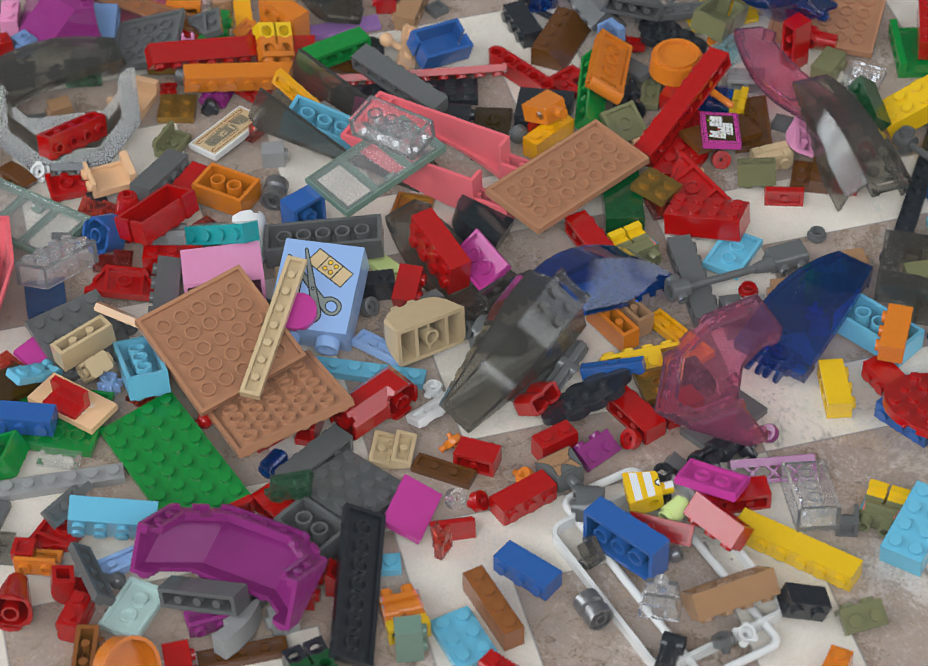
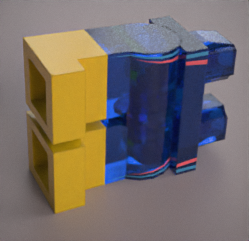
[698,84,749,115]

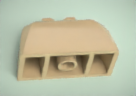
[384,297,466,367]

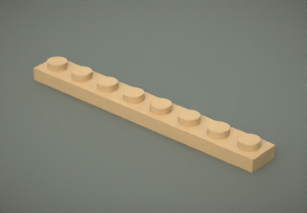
[239,255,307,400]

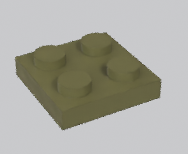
[599,100,647,142]

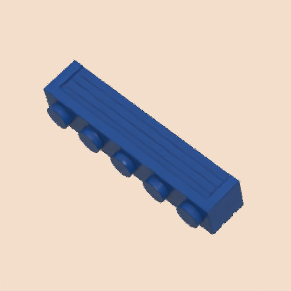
[580,356,646,380]

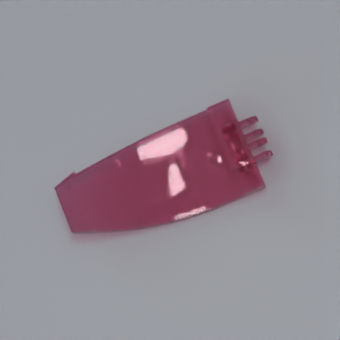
[733,26,862,128]

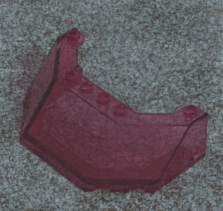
[654,293,782,447]

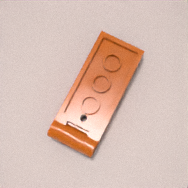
[585,28,633,105]

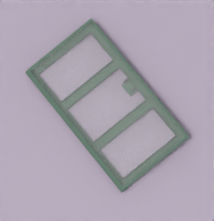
[305,113,447,218]
[0,178,91,262]

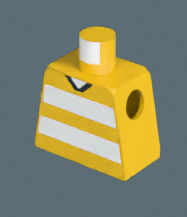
[622,471,674,514]

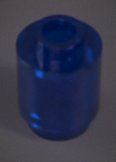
[258,448,289,479]

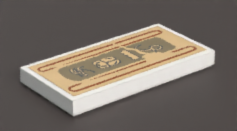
[189,105,267,161]

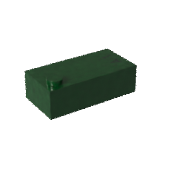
[601,170,645,236]

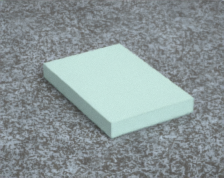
[98,576,161,636]

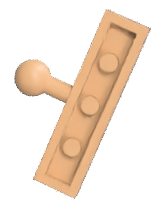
[379,23,417,70]

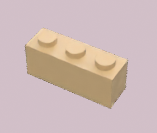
[50,314,116,372]

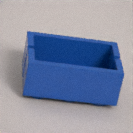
[406,18,474,69]

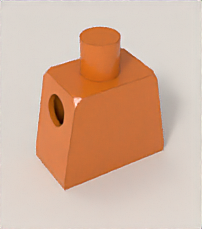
[522,89,568,125]

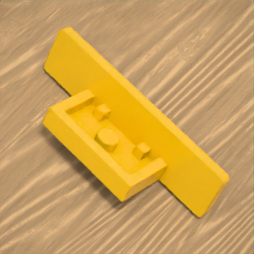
[598,340,679,377]

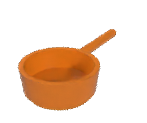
[649,38,734,108]
[93,635,161,666]

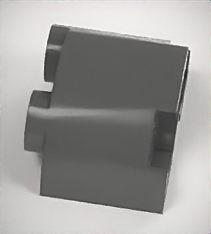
[571,485,605,522]

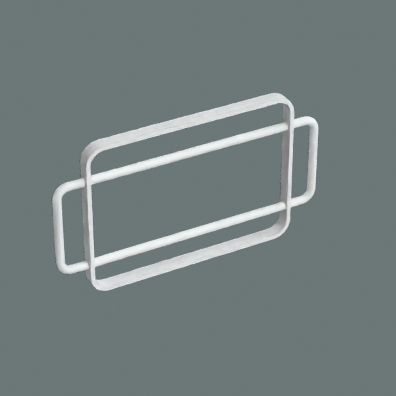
[552,467,782,666]

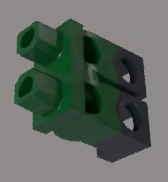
[281,635,338,666]

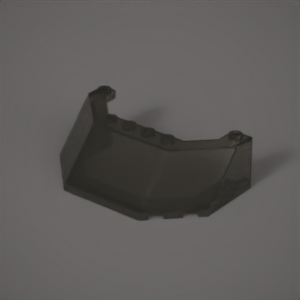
[0,67,141,173]

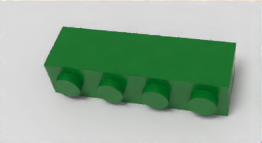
[298,26,371,75]

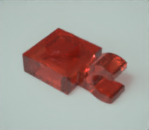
[431,521,453,561]

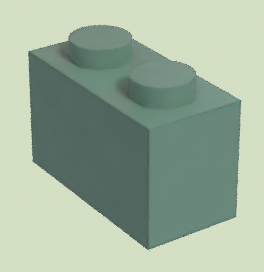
[393,614,428,663]

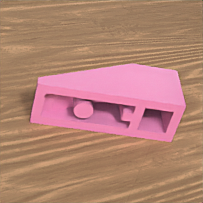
[786,116,814,158]

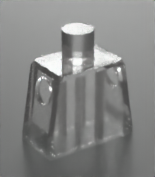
[637,574,683,623]

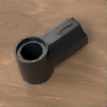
[654,631,687,666]

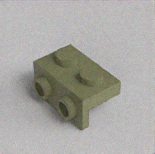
[152,121,192,158]
[834,596,889,636]

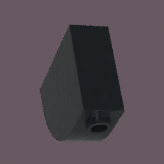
[514,87,575,128]
[452,195,514,250]

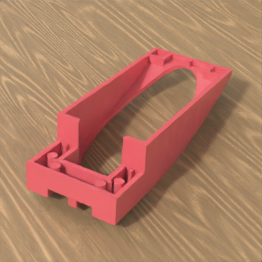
[340,91,530,219]

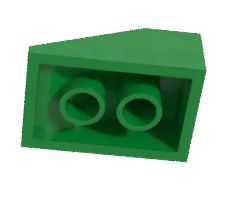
[0,430,30,481]

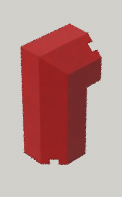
[329,365,418,441]

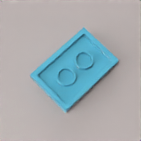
[702,233,763,281]
[430,605,499,666]

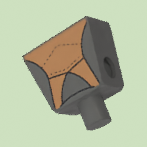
[535,446,584,493]

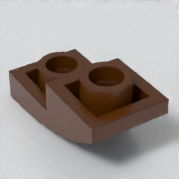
[0,161,38,189]

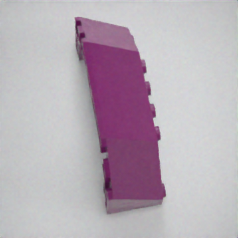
[18,0,103,49]
[130,503,328,631]

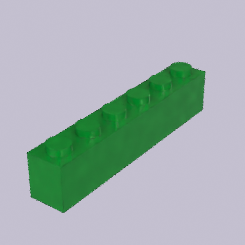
[574,49,606,130]

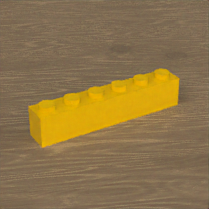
[738,508,863,592]

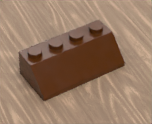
[531,6,591,71]

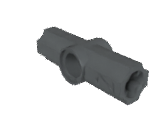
[546,339,589,391]

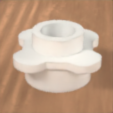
[30,161,51,183]
[423,379,444,399]
[732,622,758,648]

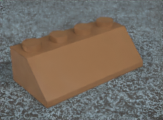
[677,566,781,624]

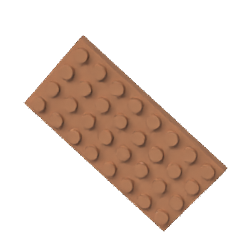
[485,119,649,235]

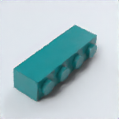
[184,220,260,245]

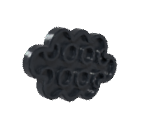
[638,19,708,54]
[541,368,632,426]

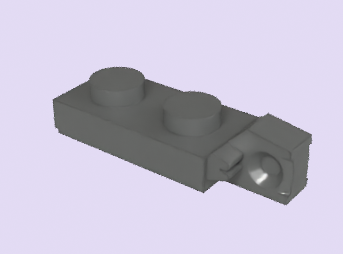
[40,480,94,530]

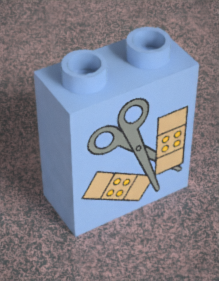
[273,238,369,356]

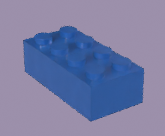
[583,496,670,584]

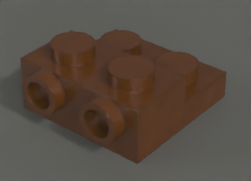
[790,156,836,195]

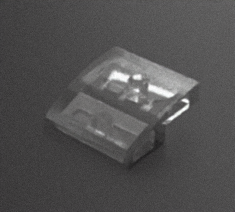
[36,447,85,470]

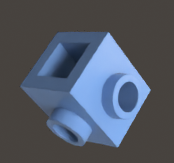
[10,29,40,60]

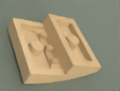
[368,429,417,469]

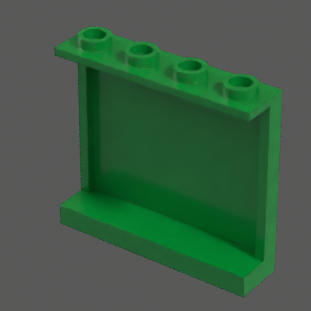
[888,19,928,78]

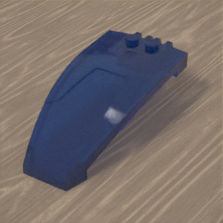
[733,251,873,384]

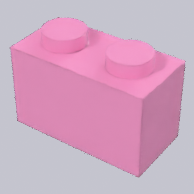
[0,0,22,37]

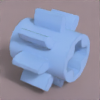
[97,372,123,396]

